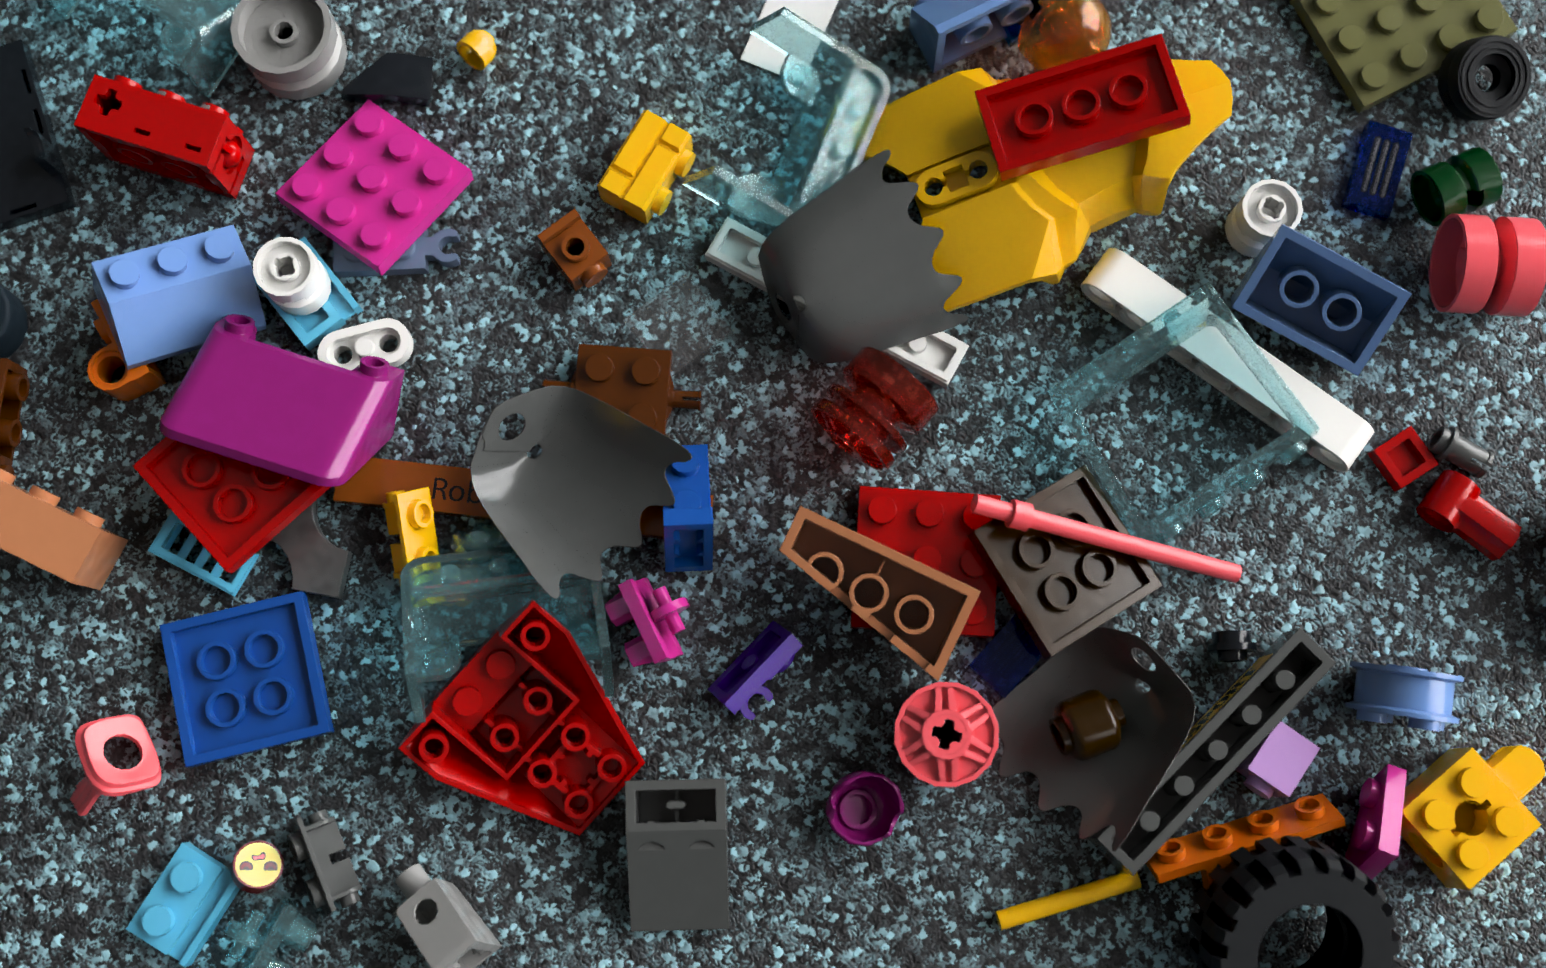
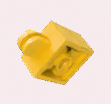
[1400,745,1545,890]

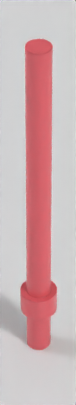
[970,494,1242,583]

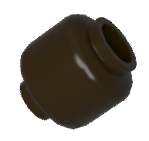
[1049,689,1126,761]

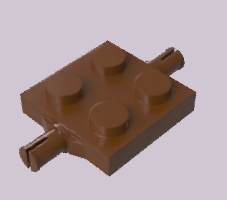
[543,344,702,435]

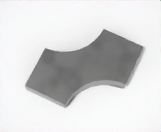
[270,500,353,599]

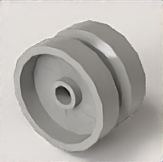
[230,0,348,101]

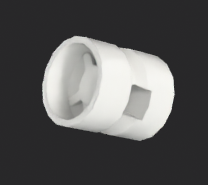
[1225,179,1303,257]
[253,237,331,315]

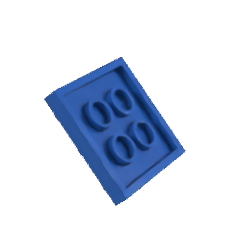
[159,591,334,768]

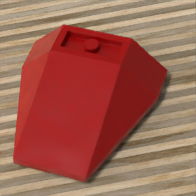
[398,599,645,836]

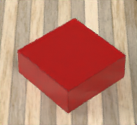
[1367,426,1439,492]

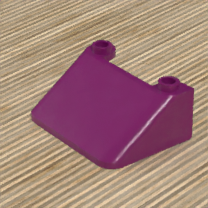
[159,314,405,487]

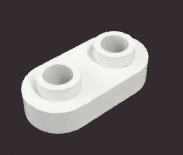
[317,318,414,371]

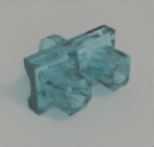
[224,896,317,968]

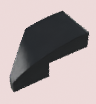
[341,53,433,107]

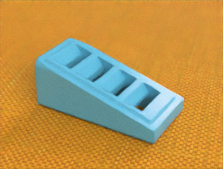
[148,511,260,597]

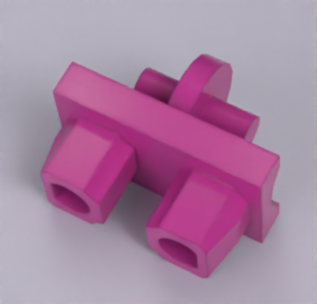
[604,577,690,667]

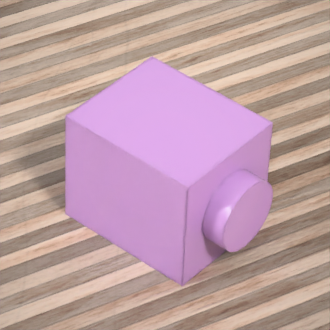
[1235,721,1320,800]

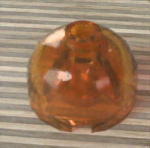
[1018,0,1112,71]

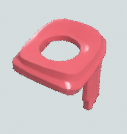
[70,714,162,816]

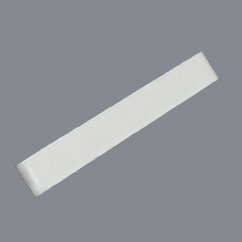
[1081,248,1374,472]

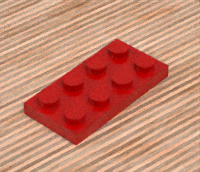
[975,33,1191,181]

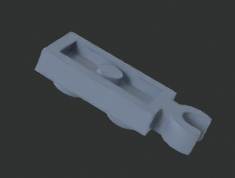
[333,229,461,278]

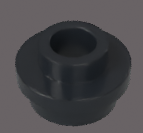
[1207,630,1257,662]

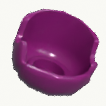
[825,770,904,846]

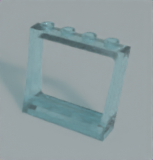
[1047,282,1320,544]

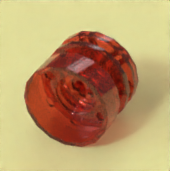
[811,347,939,473]

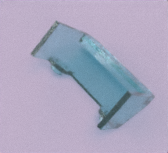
[683,7,890,227]
[400,546,615,723]

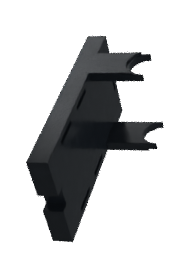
[0,39,76,232]

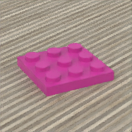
[275,99,474,276]

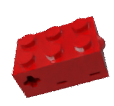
[73,74,255,199]

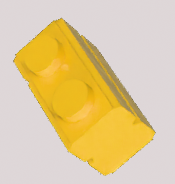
[597,110,696,224]

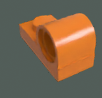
[87,299,166,401]

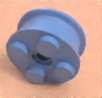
[1345,661,1464,731]

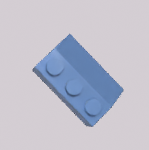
[909,0,1056,73]
[1231,223,1412,376]
[91,225,267,370]

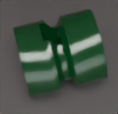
[1410,147,1503,226]

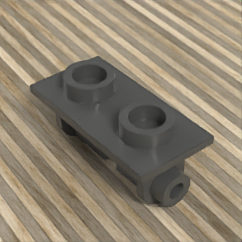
[287,809,362,917]

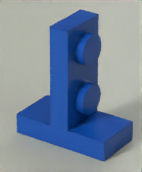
[663,444,713,572]

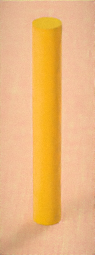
[995,873,1141,931]

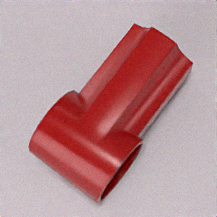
[1416,469,1522,561]

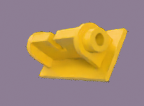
[382,487,441,590]

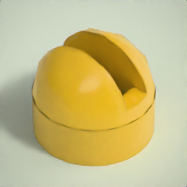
[456,29,497,71]

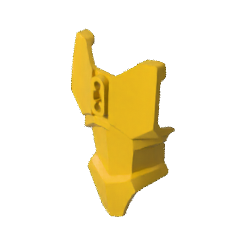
[851,59,1233,312]

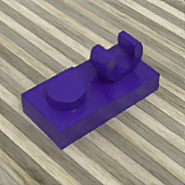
[707,620,803,720]

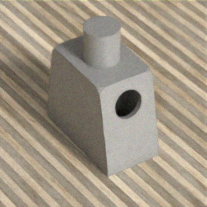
[395,863,502,968]

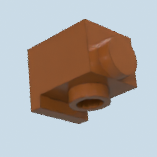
[537,208,612,292]

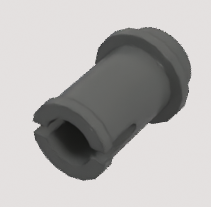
[1427,426,1495,479]

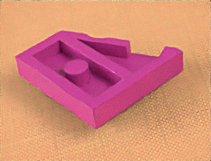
[1345,764,1407,880]

